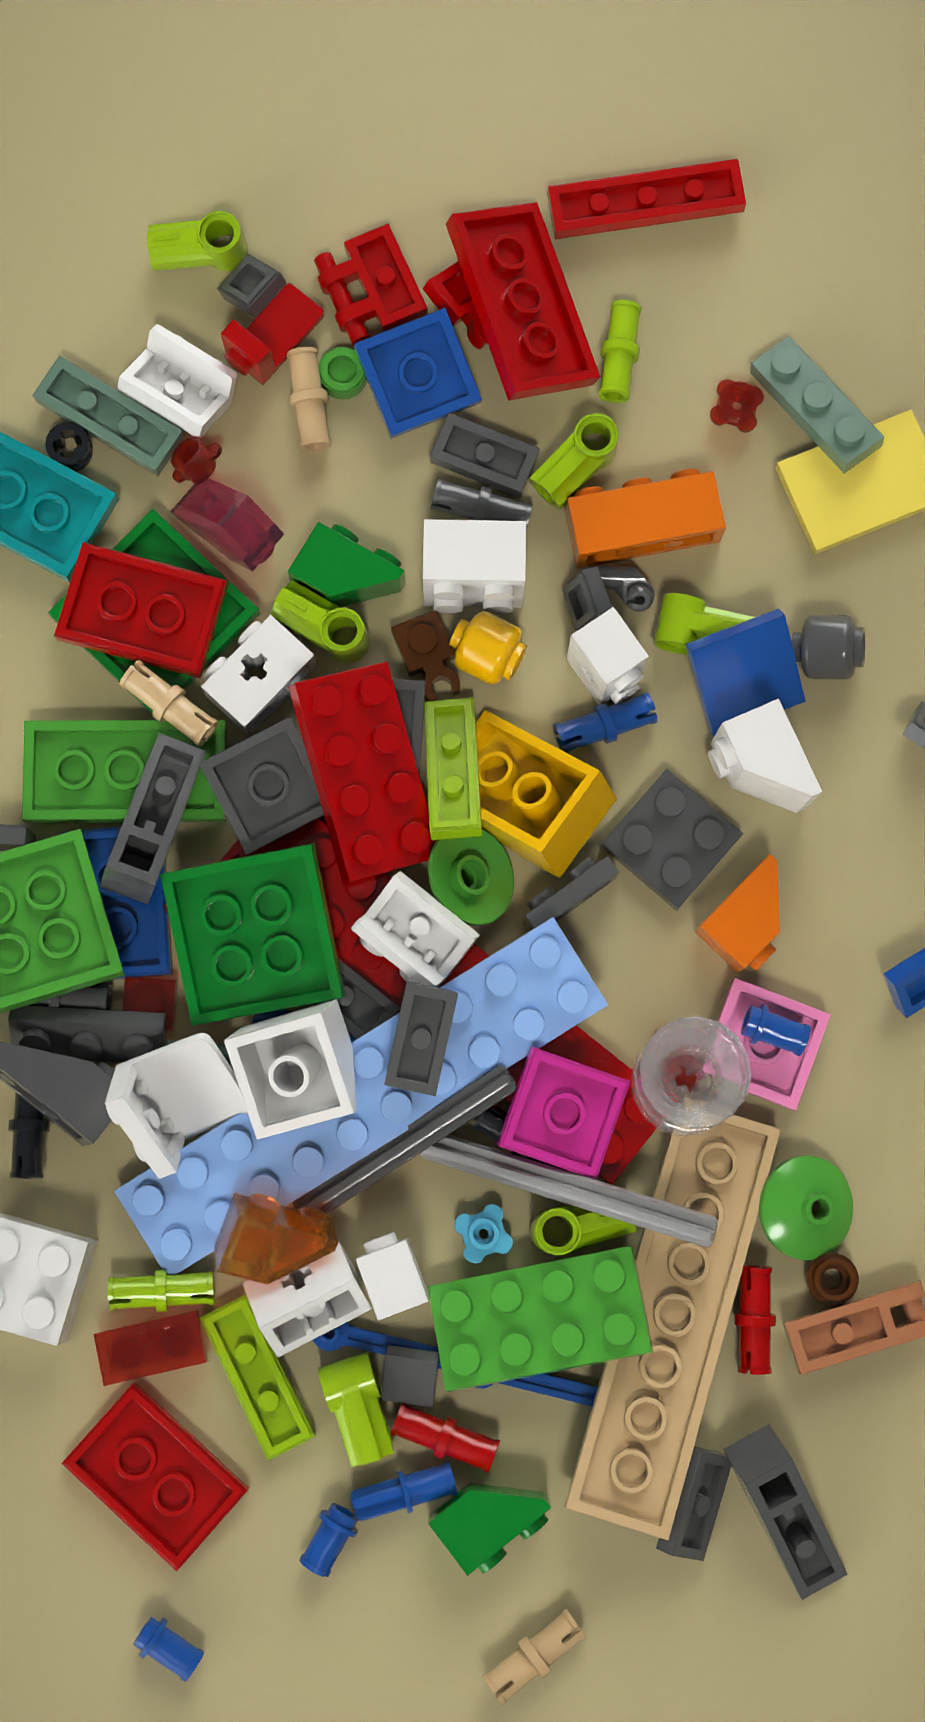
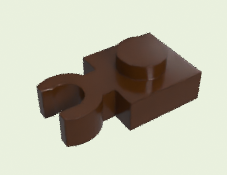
[391,611,460,701]

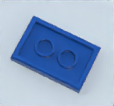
[61,827,173,980]

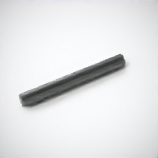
[293,1065,517,1225]

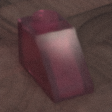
[170,475,284,571]

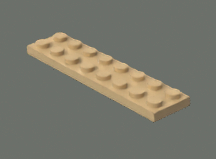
[564,1099,781,1540]

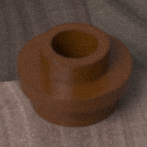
[806,1253,859,1305]

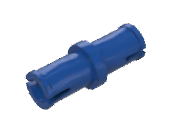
[553,692,658,753]

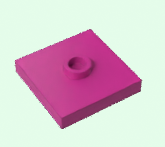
[496,1046,630,1180]

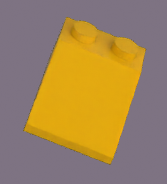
[427,710,617,879]

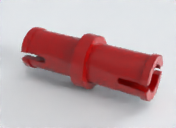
[734,1265,776,1375]
[391,1403,500,1473]

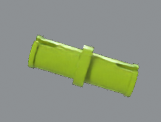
[598,300,642,403]
[108,1270,215,1312]

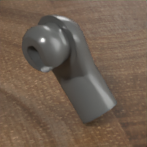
[588,564,655,612]

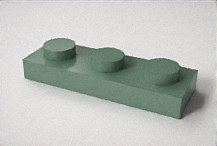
[750,336,884,474]
[32,355,185,476]

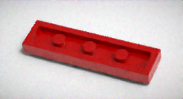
[547,159,746,240]

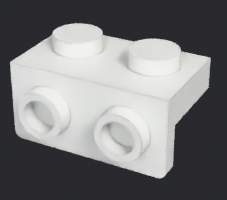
[117,324,237,440]
[351,871,480,988]

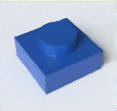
[883,948,925,1018]

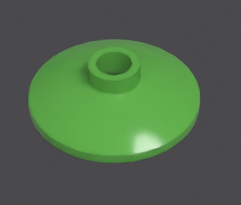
[428,829,514,926]
[759,1156,853,1260]

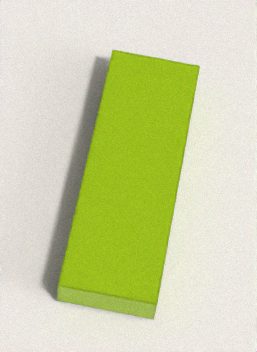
[424,697,482,840]
[200,1294,316,1461]

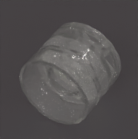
[631,1016,752,1137]

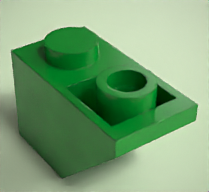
[288,521,406,607]
[428,1483,551,1576]

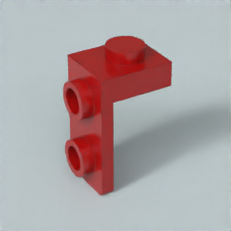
[220,283,324,385]

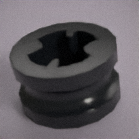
[45,422,93,472]

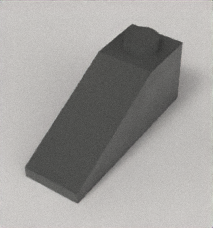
[100,733,207,905]
[0,1041,115,1146]
[723,1424,848,1600]

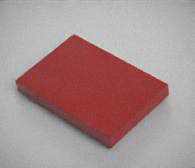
[54,542,228,679]
[61,1382,249,1572]

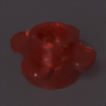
[710,379,764,433]
[171,436,222,485]

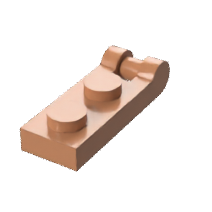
[782,1280,925,1375]

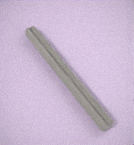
[420,1134,718,1247]

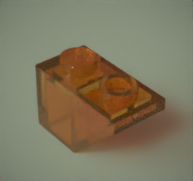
[214,1193,339,1285]

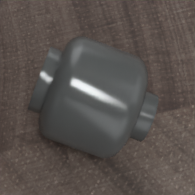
[792,615,866,680]

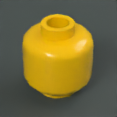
[449,611,527,685]

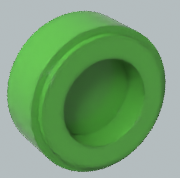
[319,347,367,400]

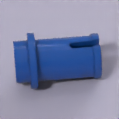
[741,1004,811,1056]
[299,1503,358,1577]
[133,1616,204,1682]

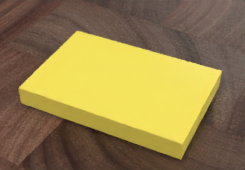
[775,409,925,555]

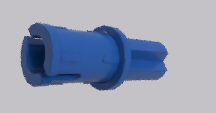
[351,1461,457,1521]

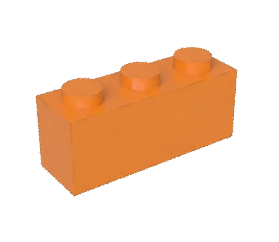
[565,469,726,569]

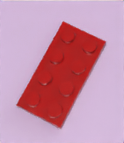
[445,202,601,401]
[288,661,437,884]

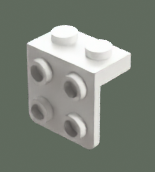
[105,1033,248,1179]

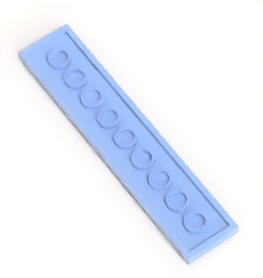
[114,917,608,1275]

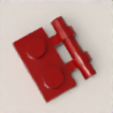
[314,223,428,346]

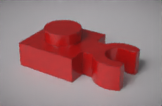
[423,261,487,350]

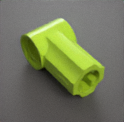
[147,211,248,272]
[529,413,619,510]
[270,580,370,664]
[653,593,755,655]
[530,1204,637,1255]
[318,1351,394,1467]

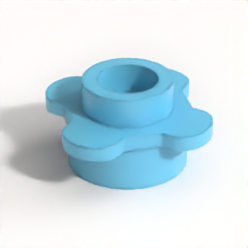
[454,1204,513,1264]

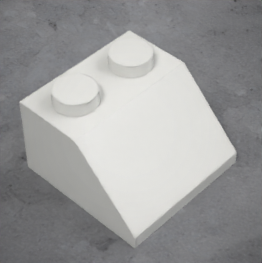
[708,698,822,813]
[224,999,356,1140]

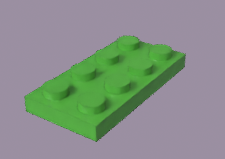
[22,720,227,823]
[428,1246,654,1392]

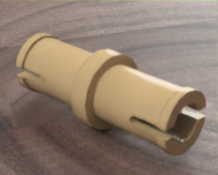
[287,347,331,451]
[119,660,219,747]
[482,1609,587,1705]

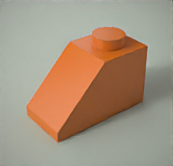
[694,854,780,973]

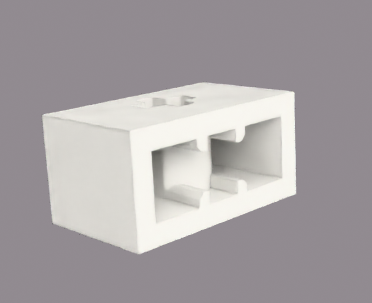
[566,607,649,705]
[201,615,317,737]
[356,1232,430,1321]
[242,1235,372,1357]

